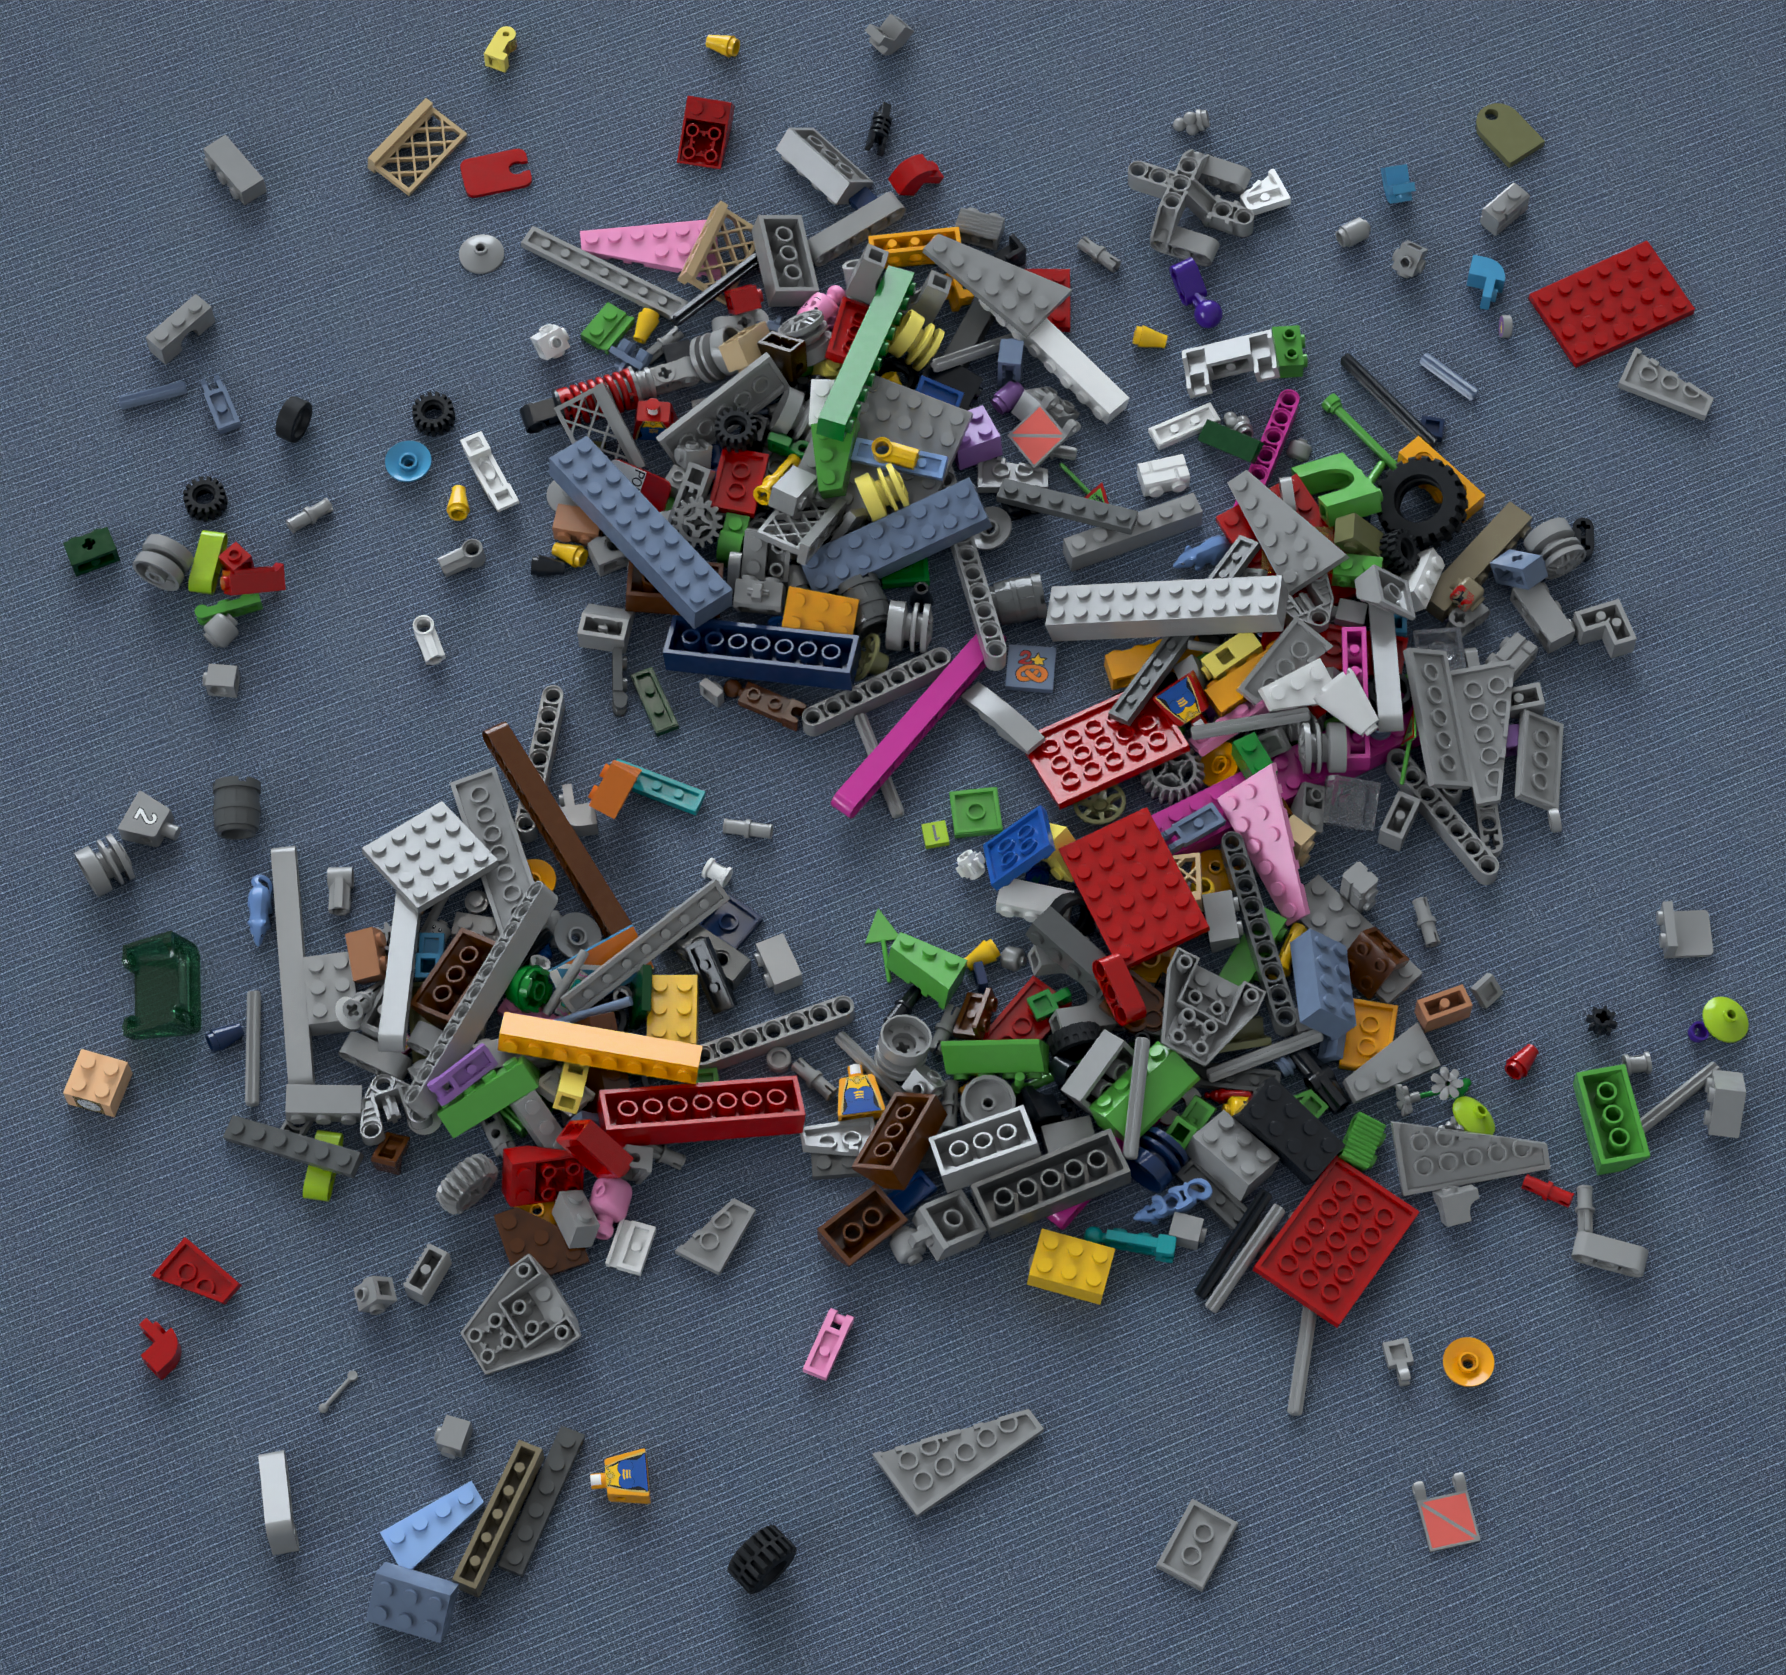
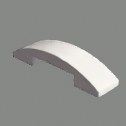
[460,431,519,512]

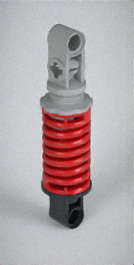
[519,356,701,434]

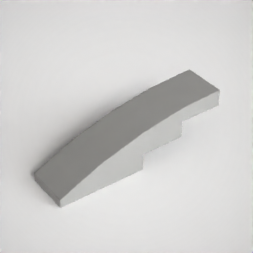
[961,682,1046,755]

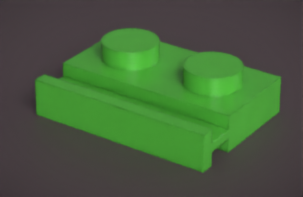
[581,302,635,355]

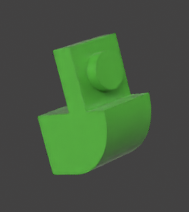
[716,512,750,567]
[1166,1095,1217,1150]

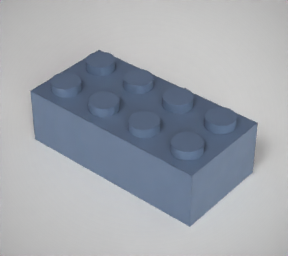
[1290,929,1357,1040]

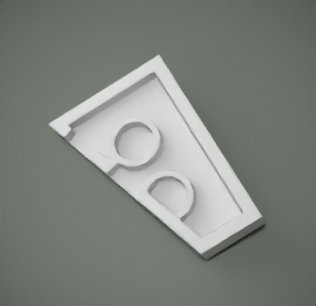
[1258,658,1332,712]

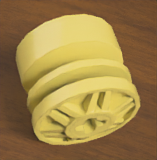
[888,309,945,372]
[854,462,910,522]

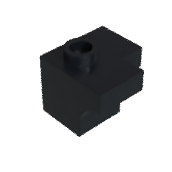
[1015,1085,1063,1134]

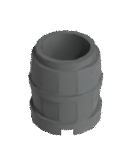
[834,572,889,639]
[989,572,1047,625]
[212,776,261,840]

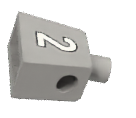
[118,791,181,847]

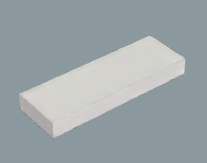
[1148,402,1221,450]

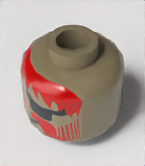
[1450,577,1485,612]

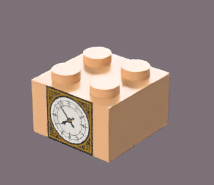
[63,1049,133,1117]

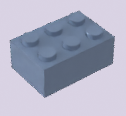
[366,1562,459,1643]

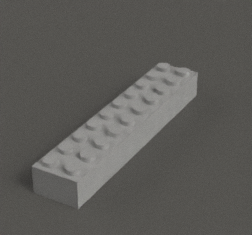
[1045,575,1289,642]

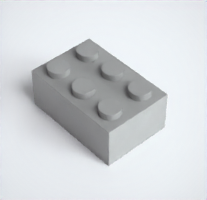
[303,952,361,1036]
[1060,1029,1134,1117]
[1186,1110,1280,1201]

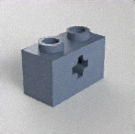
[997,338,1024,387]
[1490,549,1548,590]

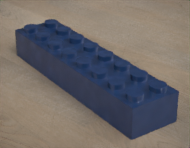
[663,615,861,691]

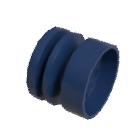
[1125,1126,1188,1194]

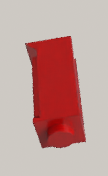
[220,562,286,596]

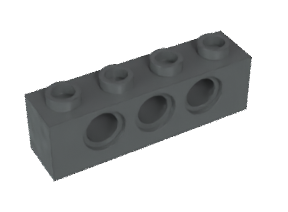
[663,907,752,991]

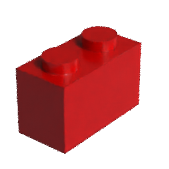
[723,284,764,315]

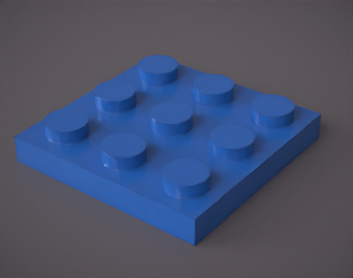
[983,805,1055,891]

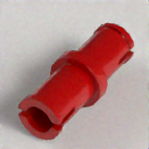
[1521,1174,1575,1208]

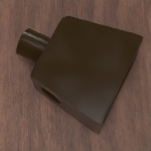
[757,331,807,387]

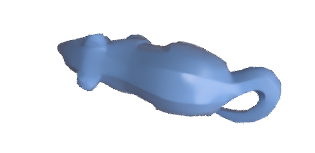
[1173,535,1232,571]
[247,875,273,947]
[1133,1178,1213,1225]

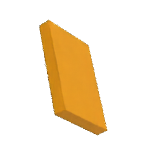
[1338,998,1398,1071]

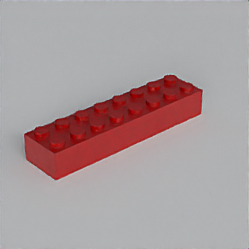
[597,1075,806,1147]

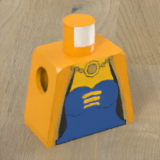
[838,1064,885,1122]
[590,1448,651,1504]

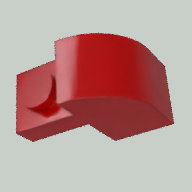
[888,154,944,196]
[139,1318,181,1381]

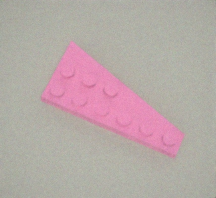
[580,220,721,280]
[1217,762,1310,926]

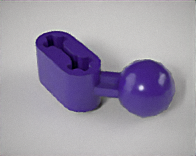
[1169,257,1223,329]

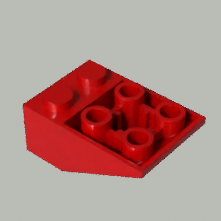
[677,96,735,170]
[502,1145,584,1207]

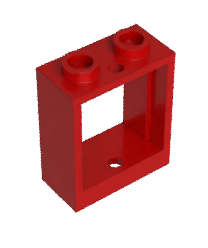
[555,1119,634,1179]

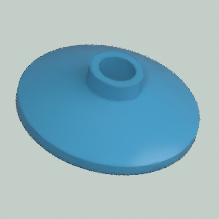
[385,441,432,482]

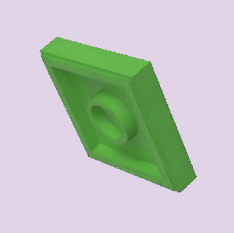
[949,787,1003,839]

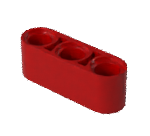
[1092,953,1147,1026]

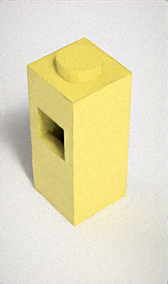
[1200,633,1263,681]
[552,1062,589,1115]

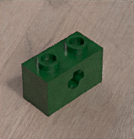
[63,527,120,577]

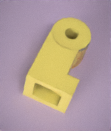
[484,26,517,73]

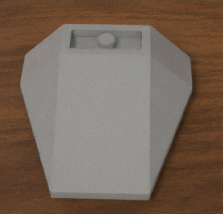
[1160,947,1266,1066]
[460,1253,582,1375]

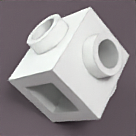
[530,324,570,360]

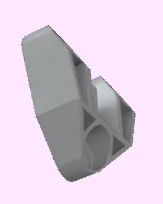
[1284,573,1334,633]
[360,1074,433,1146]

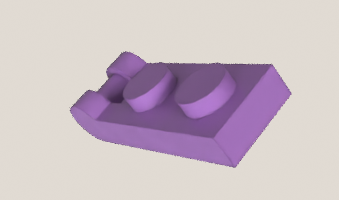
[427,1043,498,1106]

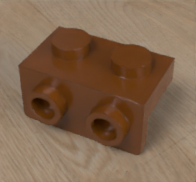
[952,988,998,1040]

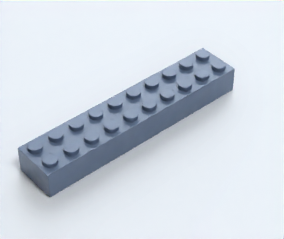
[549,436,733,629]

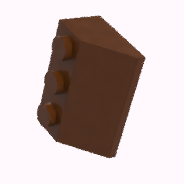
[817,1183,908,1267]

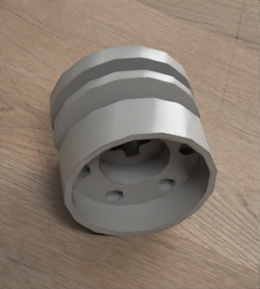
[778,310,831,367]
[690,325,739,383]
[769,386,812,442]
[1523,517,1587,579]
[886,600,934,653]
[1298,722,1347,774]
[74,833,135,898]
[874,1014,932,1081]

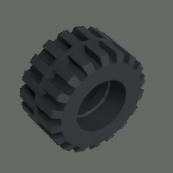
[727,1525,797,1595]

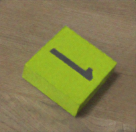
[921,820,950,849]

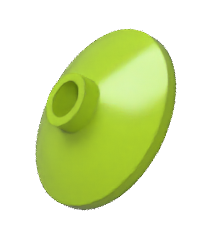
[1702,997,1749,1043]
[1452,1096,1495,1135]

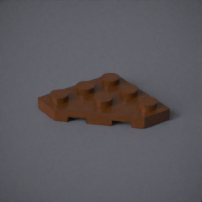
[493,1207,590,1277]

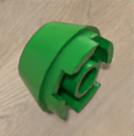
[505,965,553,1013]

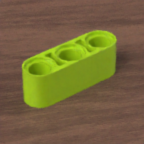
[188,530,228,595]
[303,1130,344,1202]

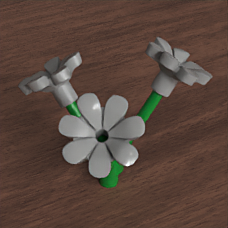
[1395,1067,1471,1131]

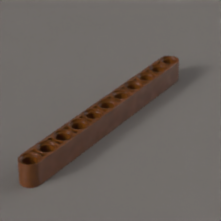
[482,721,633,938]

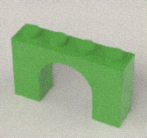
[1291,452,1383,527]

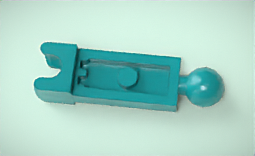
[1084,1226,1177,1263]

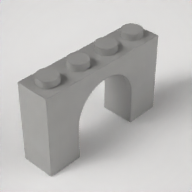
[845,243,953,327]
[1027,936,1117,1033]

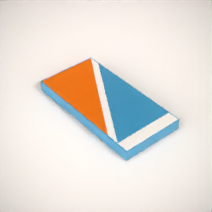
[548,924,655,995]

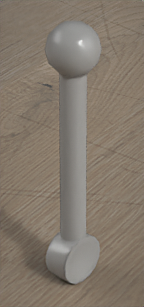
[318,1371,358,1413]

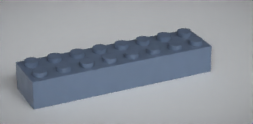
[801,477,993,595]

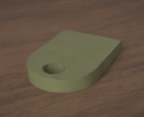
[1475,103,1545,168]

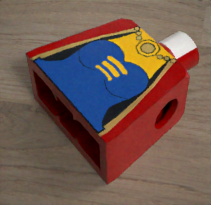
[633,398,678,441]
[1153,670,1210,727]

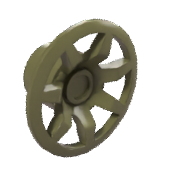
[855,633,889,682]
[1073,785,1126,825]

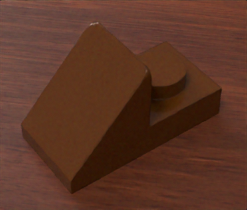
[371,1132,410,1175]

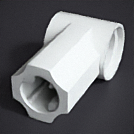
[413,615,446,665]

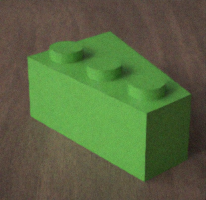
[811,417,861,499]
[886,932,968,1010]

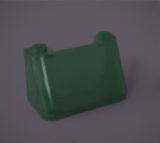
[122,931,201,1040]

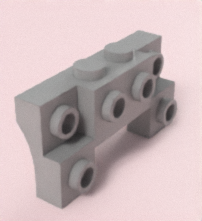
[1182,329,1280,399]

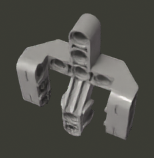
[1128,149,1254,267]

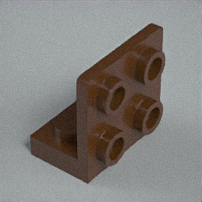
[1347,926,1410,999]

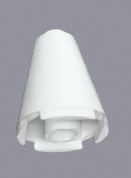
[1313,668,1379,736]

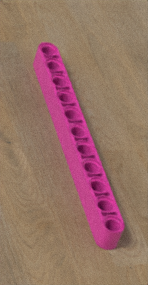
[831,634,1006,819]

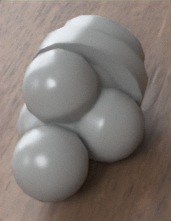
[1173,109,1210,136]
[1223,412,1254,437]

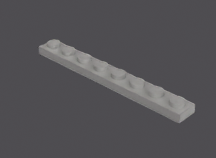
[521,226,688,320]
[560,879,730,1014]

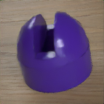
[1687,1021,1709,1043]

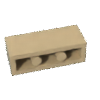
[718,321,770,373]

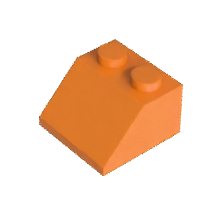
[588,760,642,819]

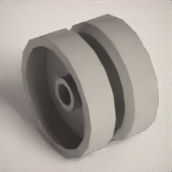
[132,534,194,591]
[960,1075,1016,1125]

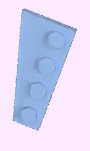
[380,1481,485,1570]

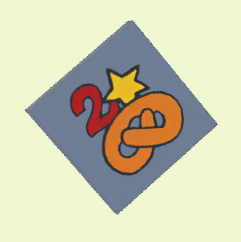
[1005,644,1056,694]

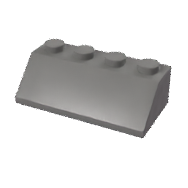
[775,128,874,205]

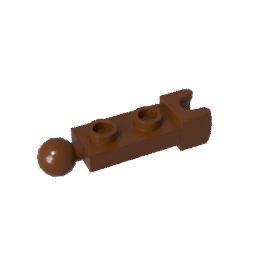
[723,679,807,731]

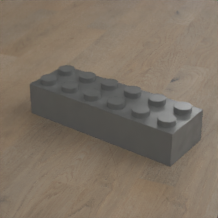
[970,1128,1131,1239]

